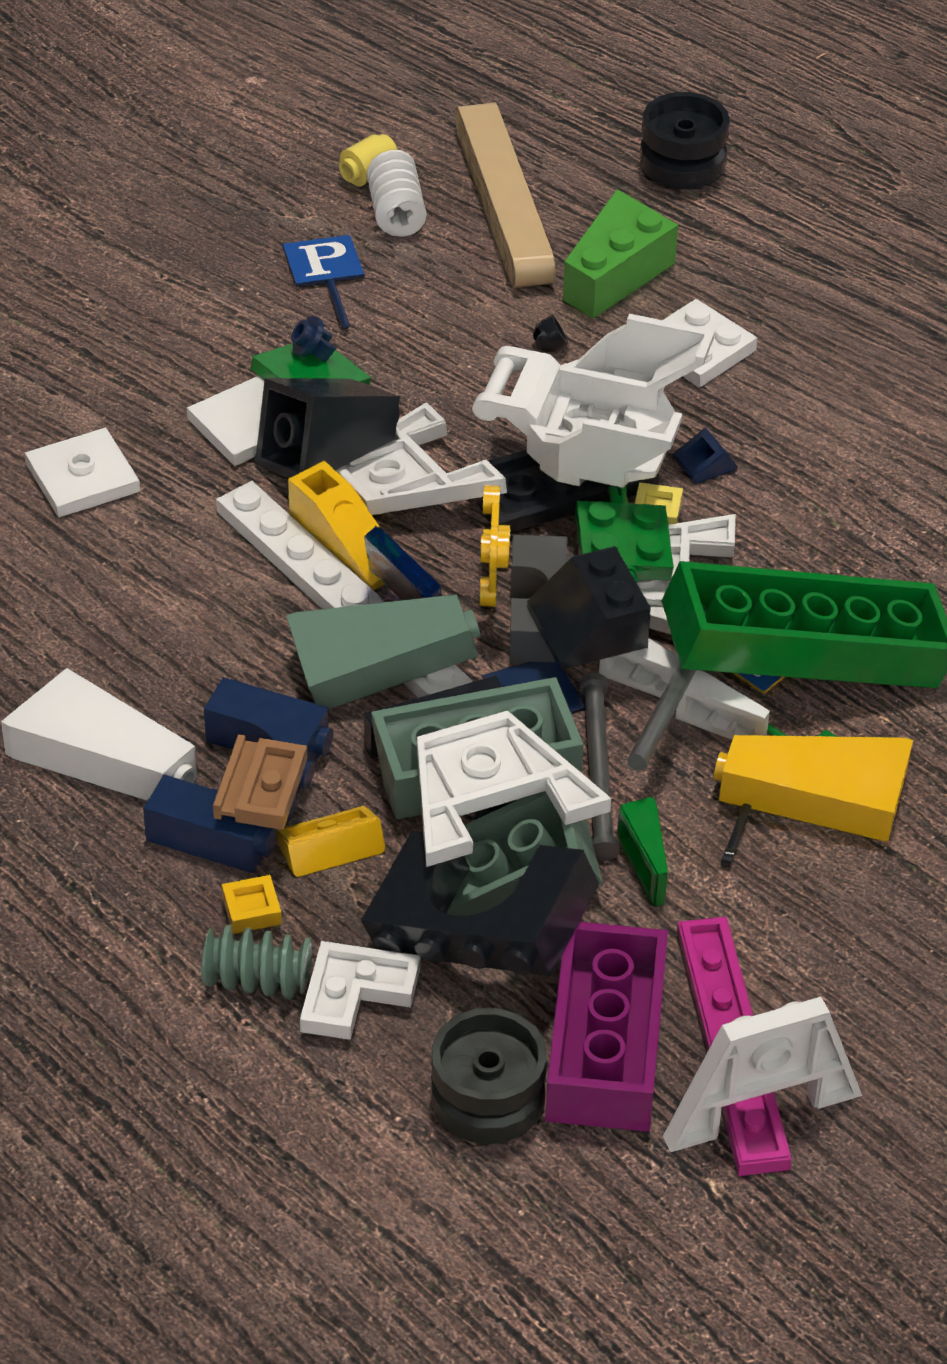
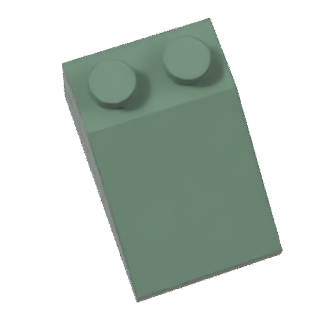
[447,791,603,916]

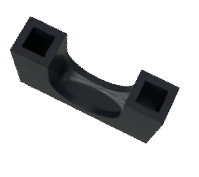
[361,831,599,976]

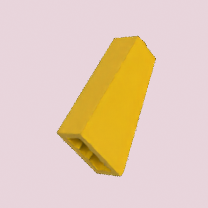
[713,735,913,842]

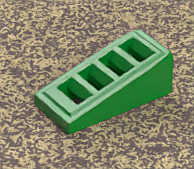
[616,797,668,907]

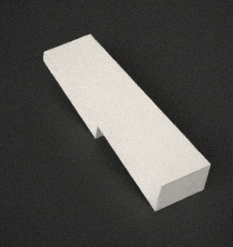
[599,639,770,740]

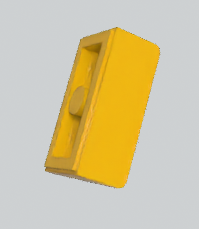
[276,806,386,877]

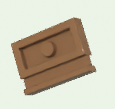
[213,734,307,830]

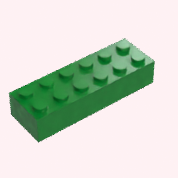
[661,561,947,688]

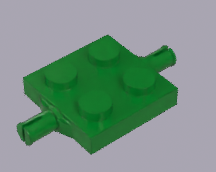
[575,485,674,583]

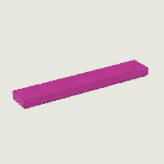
[677,916,792,1176]

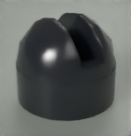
[533,314,568,352]

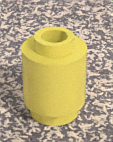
[339,134,398,187]

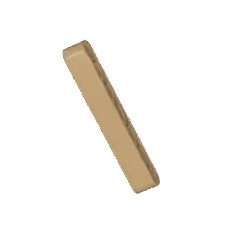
[455,102,556,288]

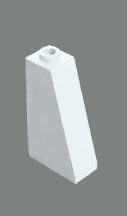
[1,668,197,801]

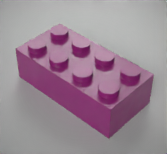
[545,922,668,1132]

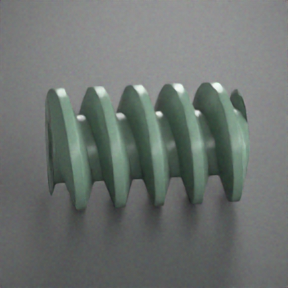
[201,924,313,1000]

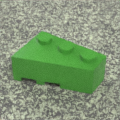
[563,189,678,319]

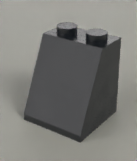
[255,378,400,478]

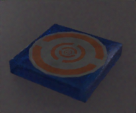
[364,526,442,600]

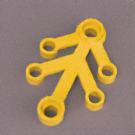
[479,485,510,607]

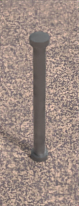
[579,673,619,861]

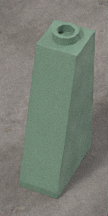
[286,594,481,709]

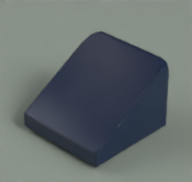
[672,427,738,484]

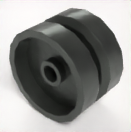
[431,1008,547,1144]

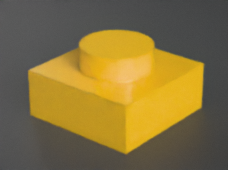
[222,875,282,934]

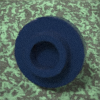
[291,316,336,361]

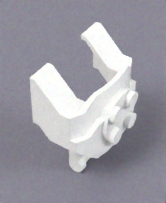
[472,314,715,487]

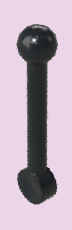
[720,803,752,868]

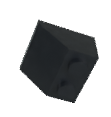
[527,546,651,670]

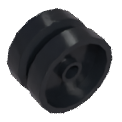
[640,92,730,189]

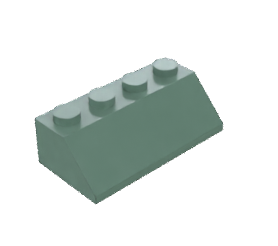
[371,677,584,820]

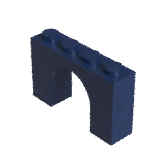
[143,677,334,873]

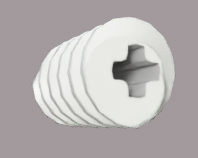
[366,150,427,237]

